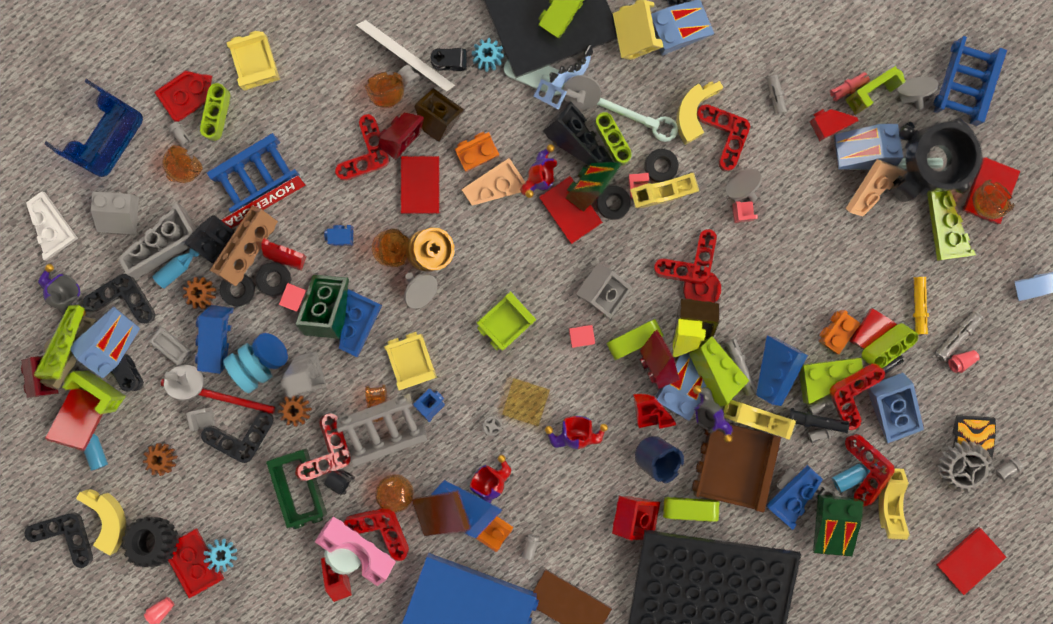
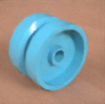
[223,343,272,393]

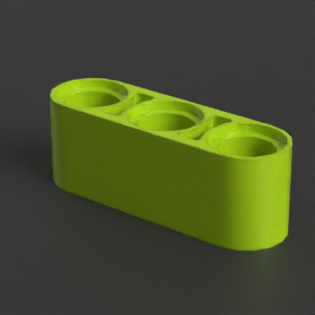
[200,83,230,141]
[595,112,632,166]
[606,318,664,360]
[861,323,919,368]
[663,497,720,521]

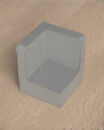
[186,407,216,431]

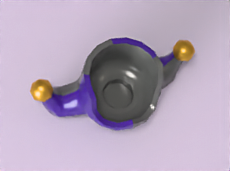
[38,264,86,317]
[693,386,733,443]

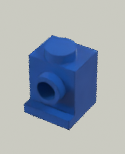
[324,225,354,246]
[413,388,445,422]

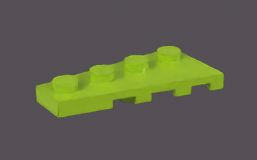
[927,190,976,261]
[34,305,85,380]

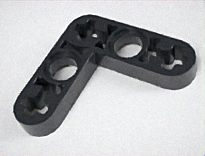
[83,274,155,324]
[201,412,274,463]
[24,512,93,568]

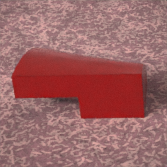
[261,238,306,271]
[849,308,898,350]
[633,394,676,429]

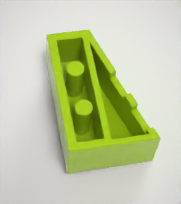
[689,337,750,407]

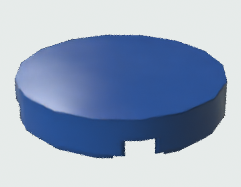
[252,333,288,369]

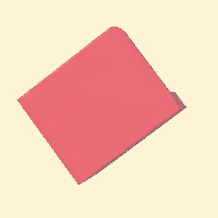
[628,173,649,200]
[732,201,758,223]
[279,283,306,312]
[569,325,595,348]

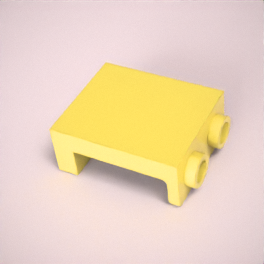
[613,0,663,60]
[226,31,280,90]
[384,332,437,390]

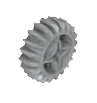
[937,441,994,493]

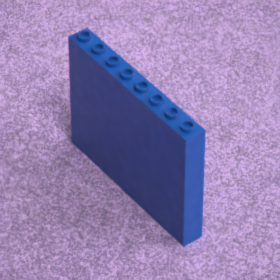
[402,553,539,624]

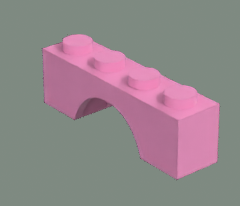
[315,517,396,586]

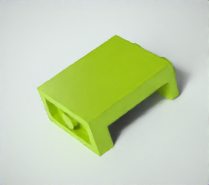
[845,66,906,115]
[476,291,536,351]
[62,370,126,414]

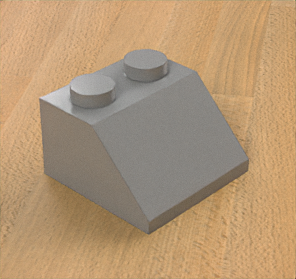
[91,191,139,235]
[576,263,632,319]

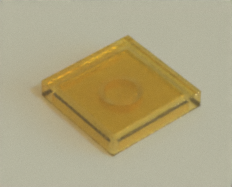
[502,378,550,426]

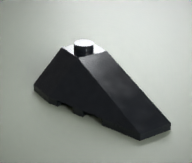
[543,102,613,166]

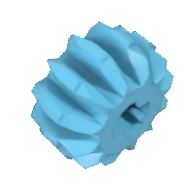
[472,38,504,72]
[203,539,237,572]

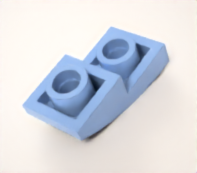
[1014,272,1053,301]

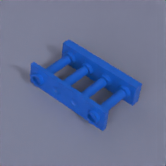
[933,36,1007,126]
[207,133,300,213]

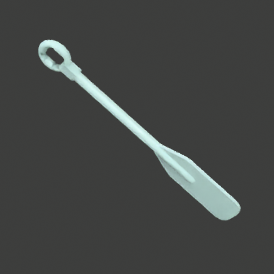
[504,59,678,142]

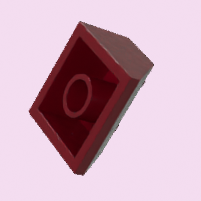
[378,112,424,160]
[639,330,680,389]
[21,356,59,398]

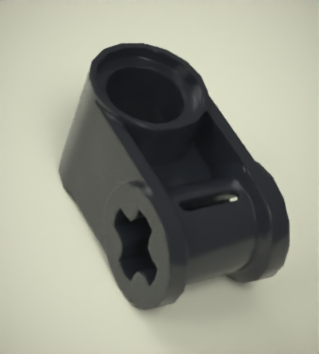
[430,48,467,72]
[111,354,144,392]
[324,469,355,496]

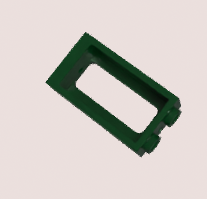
[266,448,327,530]

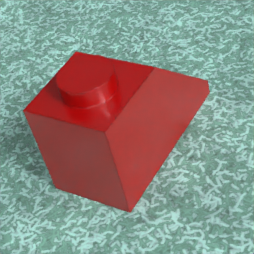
[809,109,859,141]
[321,557,352,602]

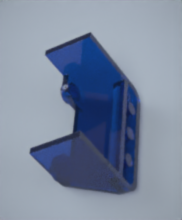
[44,79,143,177]

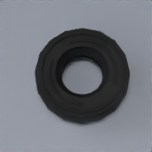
[644,149,679,183]
[597,185,631,220]
[256,262,291,296]
[219,274,255,307]

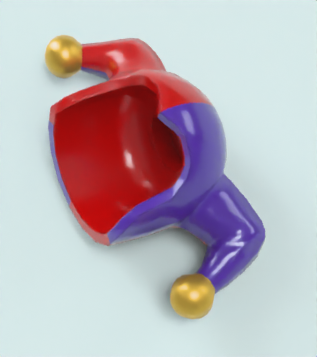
[520,144,557,198]
[545,416,608,449]
[470,455,511,503]

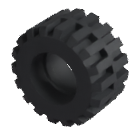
[122,517,179,567]

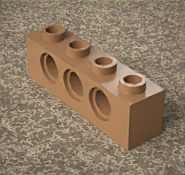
[210,206,278,286]

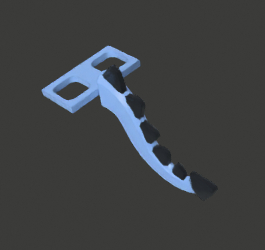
[534,44,593,109]

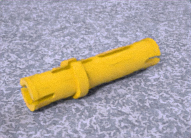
[913,277,929,335]

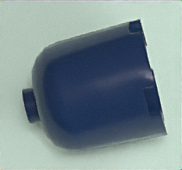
[635,436,684,484]

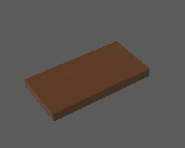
[412,490,471,536]
[533,569,612,624]

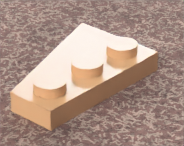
[461,158,525,206]
[846,159,907,217]

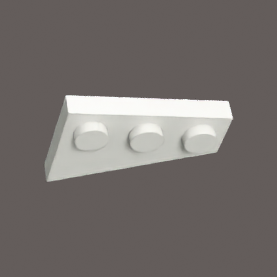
[26,192,78,261]

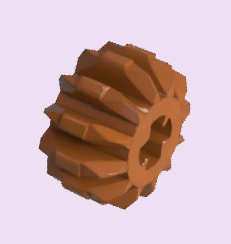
[182,277,216,309]
[278,395,312,427]
[142,443,178,476]

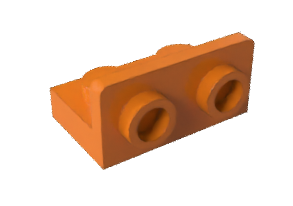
[455,132,500,172]
[818,310,861,355]
[476,516,513,552]

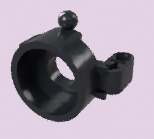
[887,118,982,203]

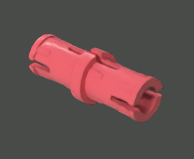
[830,72,870,101]

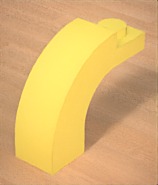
[677,81,723,145]
[630,173,699,208]
[723,400,796,440]
[878,468,910,540]
[76,489,126,556]

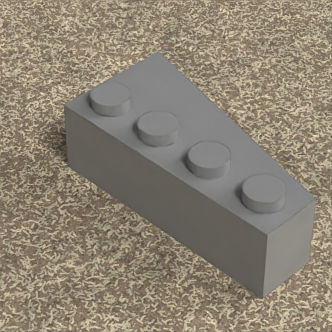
[118,202,196,279]
[282,351,327,397]

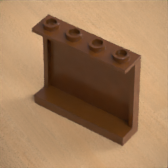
[691,424,781,513]

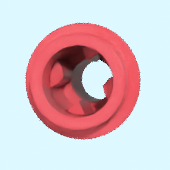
[948,350,980,373]
[144,597,175,624]

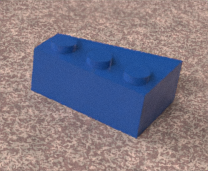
[195,305,234,374]
[756,335,808,406]
[431,480,502,539]

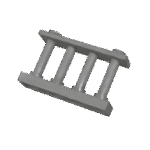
[337,394,427,466]

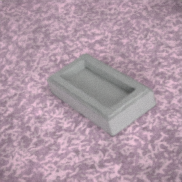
[148,327,191,366]

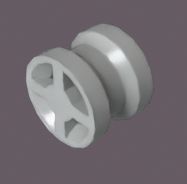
[396,64,420,88]
[483,416,502,436]

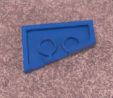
[339,289,382,357]
[766,465,823,530]

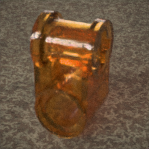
[365,385,387,422]

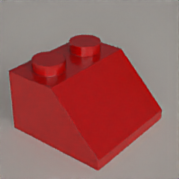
[612,496,660,540]

